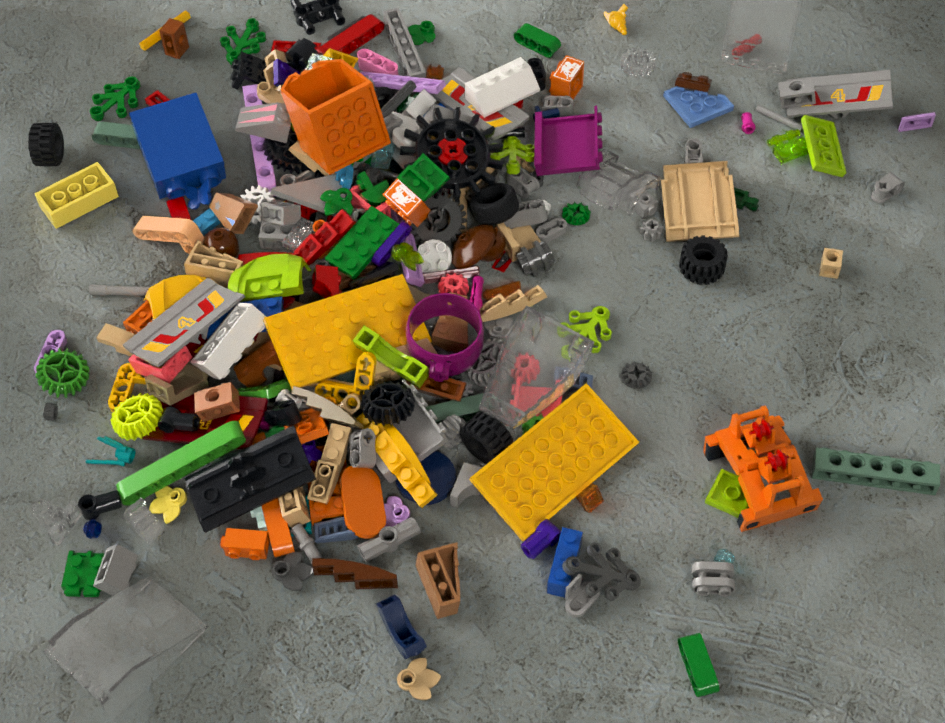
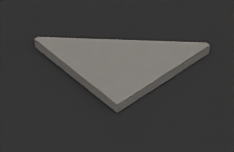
[271,170,357,216]

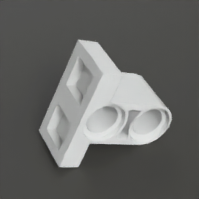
[402,89,436,120]

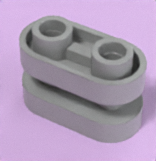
[691,561,735,597]

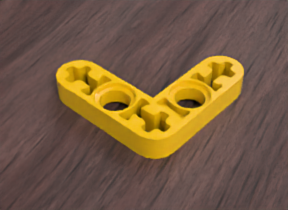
[315,352,377,407]
[108,363,162,413]

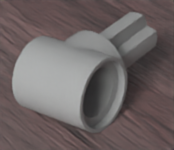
[280,170,313,186]

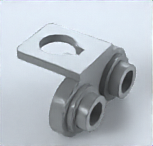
[565,574,600,618]

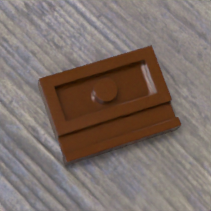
[675,72,712,92]

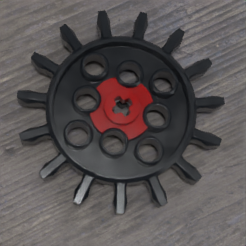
[400,107,504,202]

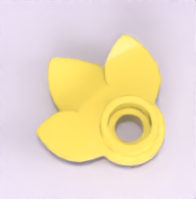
[149,486,187,524]

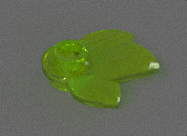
[391,243,424,271]

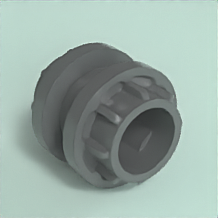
[516,240,555,277]

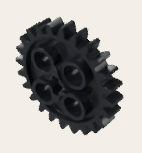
[263,128,311,174]

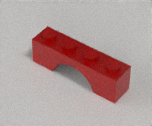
[312,265,342,299]

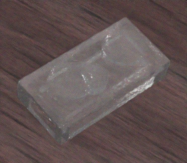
[282,218,314,251]

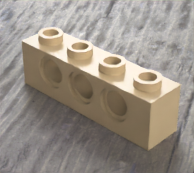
[278,486,311,528]

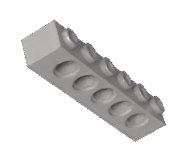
[383,8,426,78]

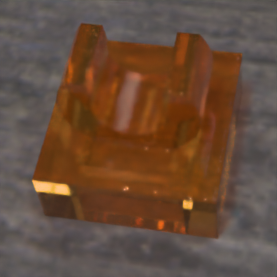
[426,64,444,80]
[576,484,604,513]

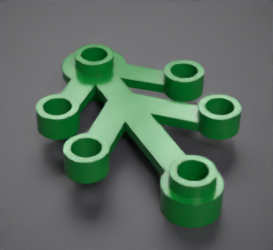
[220,18,266,65]
[90,76,141,121]

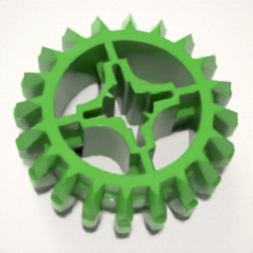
[36,347,89,398]

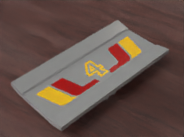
[429,67,530,140]
[786,70,893,119]
[123,278,245,367]

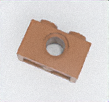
[194,382,240,422]

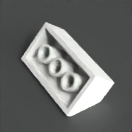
[465,57,540,118]
[190,303,266,380]

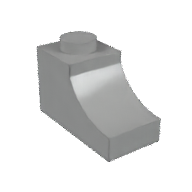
[450,462,482,508]

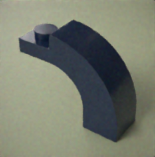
[376,595,427,659]

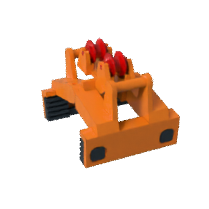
[703,405,823,532]

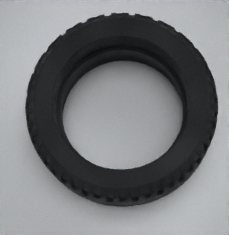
[470,183,519,225]

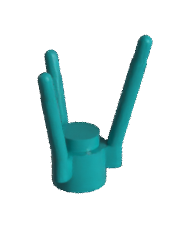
[85,436,136,467]

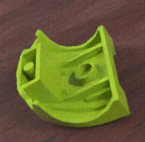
[228,253,312,302]

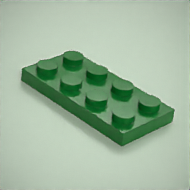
[325,206,399,280]

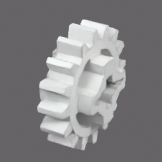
[240,185,277,225]

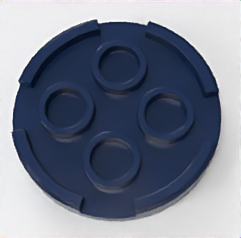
[396,451,456,505]

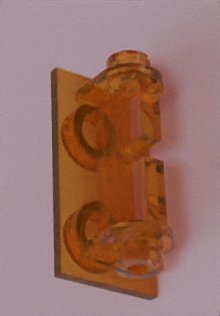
[482,280,522,302]

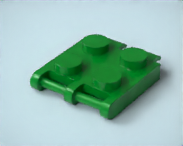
[61,550,104,597]

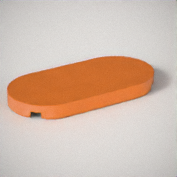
[339,466,386,539]

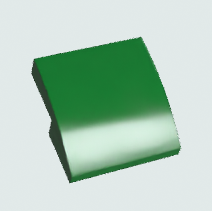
[397,153,450,202]

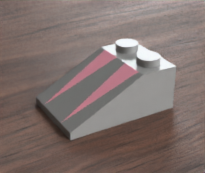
[235,102,291,143]

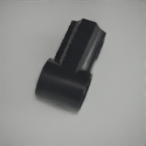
[157,407,200,433]
[78,490,122,520]

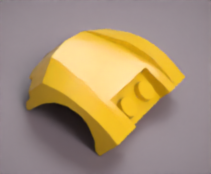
[143,275,219,320]

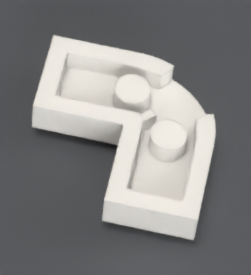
[391,125,420,149]

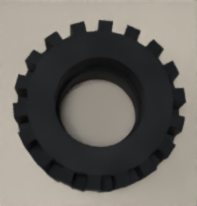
[28,123,64,166]
[679,235,728,285]
[460,412,513,464]

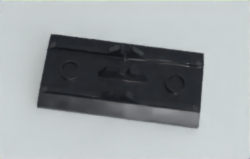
[184,425,316,533]

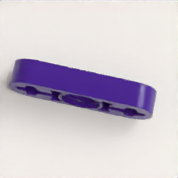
[371,221,412,267]

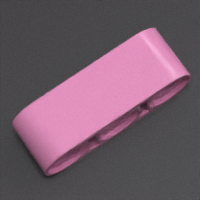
[357,49,399,75]

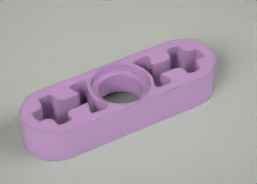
[34,330,67,378]

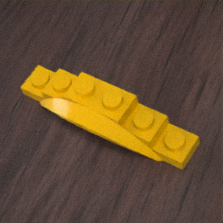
[356,413,437,508]

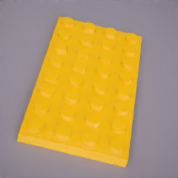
[263,274,432,389]
[469,383,639,542]

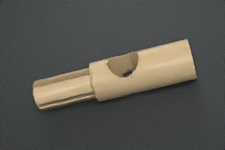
[516,155,536,173]

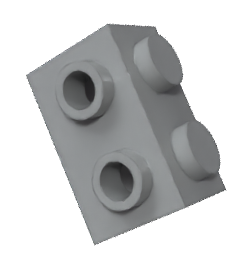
[93,544,138,597]

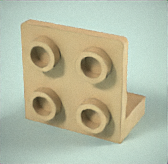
[496,222,541,262]

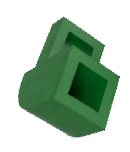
[356,171,389,206]

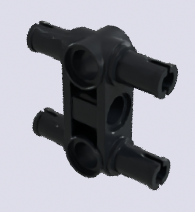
[290,0,345,35]

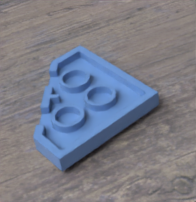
[663,86,734,128]

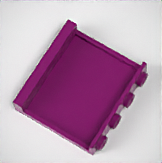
[534,105,603,176]

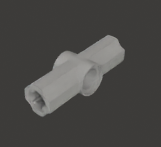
[357,517,421,562]

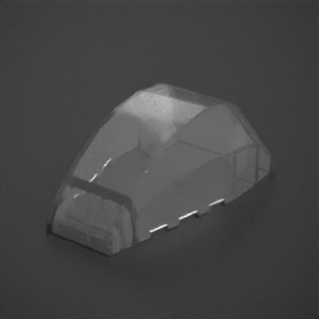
[479,305,594,429]

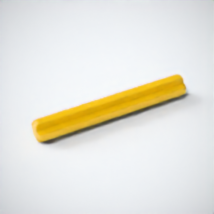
[139,11,191,51]

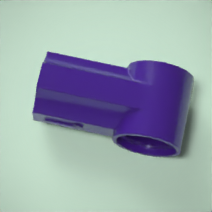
[521,519,561,559]

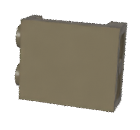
[144,362,209,406]

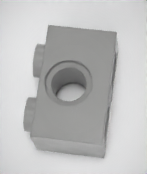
[778,77,816,109]

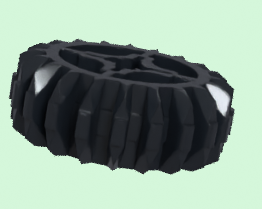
[361,381,415,427]

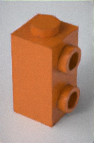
[221,528,270,560]

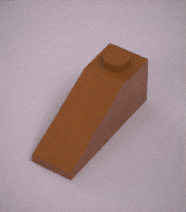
[407,376,467,402]

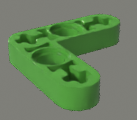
[237,377,292,399]

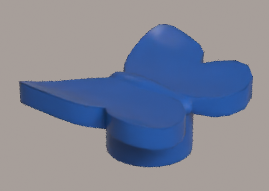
[186,178,212,210]

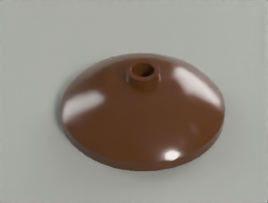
[451,224,496,269]

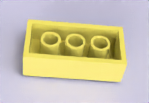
[35,162,119,229]

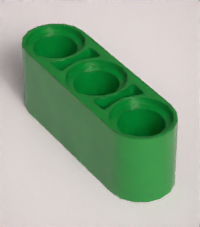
[514,23,561,58]
[678,633,720,697]

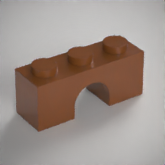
[233,340,282,387]

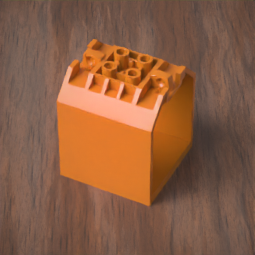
[280,59,391,175]

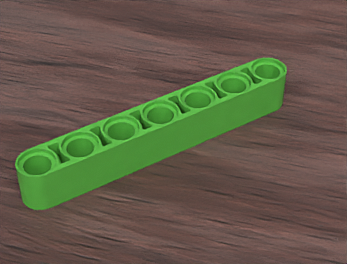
[116,421,246,506]

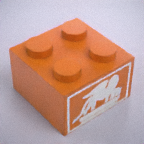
[549,55,584,100]
[382,178,431,228]

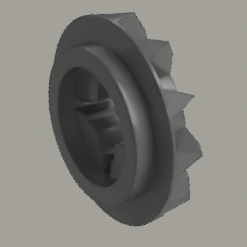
[621,361,652,389]

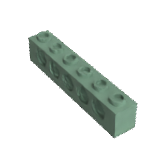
[812,448,940,495]

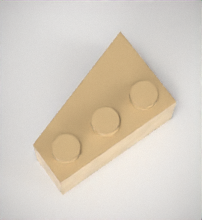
[184,240,243,288]

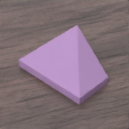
[898,112,936,132]

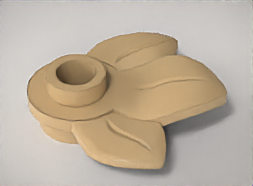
[397,658,441,700]

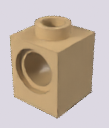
[819,248,843,279]

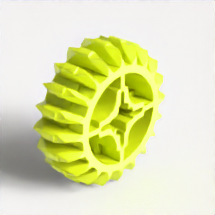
[110,393,164,441]

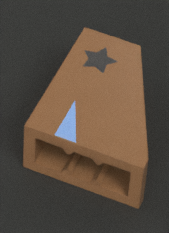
[209,192,258,234]

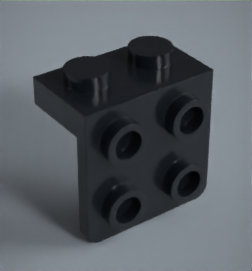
[230,51,267,90]

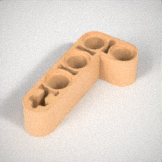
[133,216,204,254]

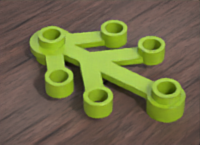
[490,136,535,175]
[558,306,612,361]

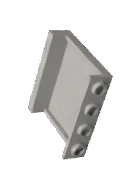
[351,379,449,484]

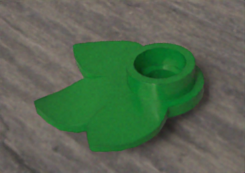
[407,21,436,45]
[320,188,353,216]

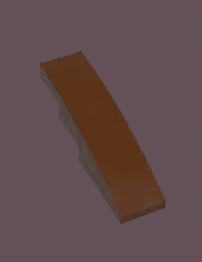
[312,558,398,589]

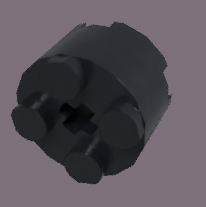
[286,38,323,72]

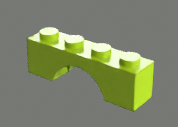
[353,325,429,389]

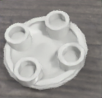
[418,239,452,273]

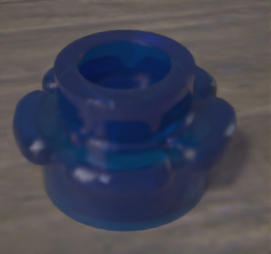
[83,519,102,539]

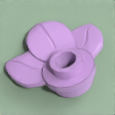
[384,496,410,527]

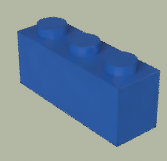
[547,527,583,598]

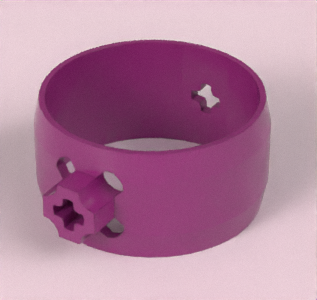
[406,293,484,382]

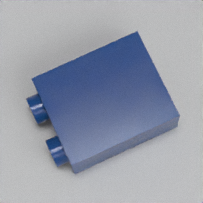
[129,93,226,200]

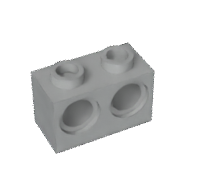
[261,201,301,226]
[259,221,299,251]

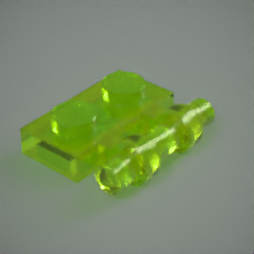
[767,129,809,164]

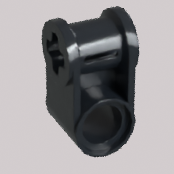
[263,400,302,426]

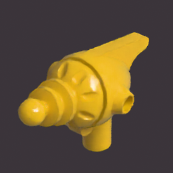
[604,4,628,35]

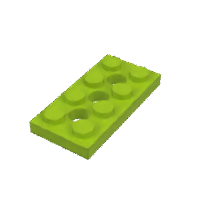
[801,115,846,177]

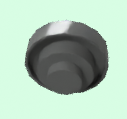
[366,167,384,186]

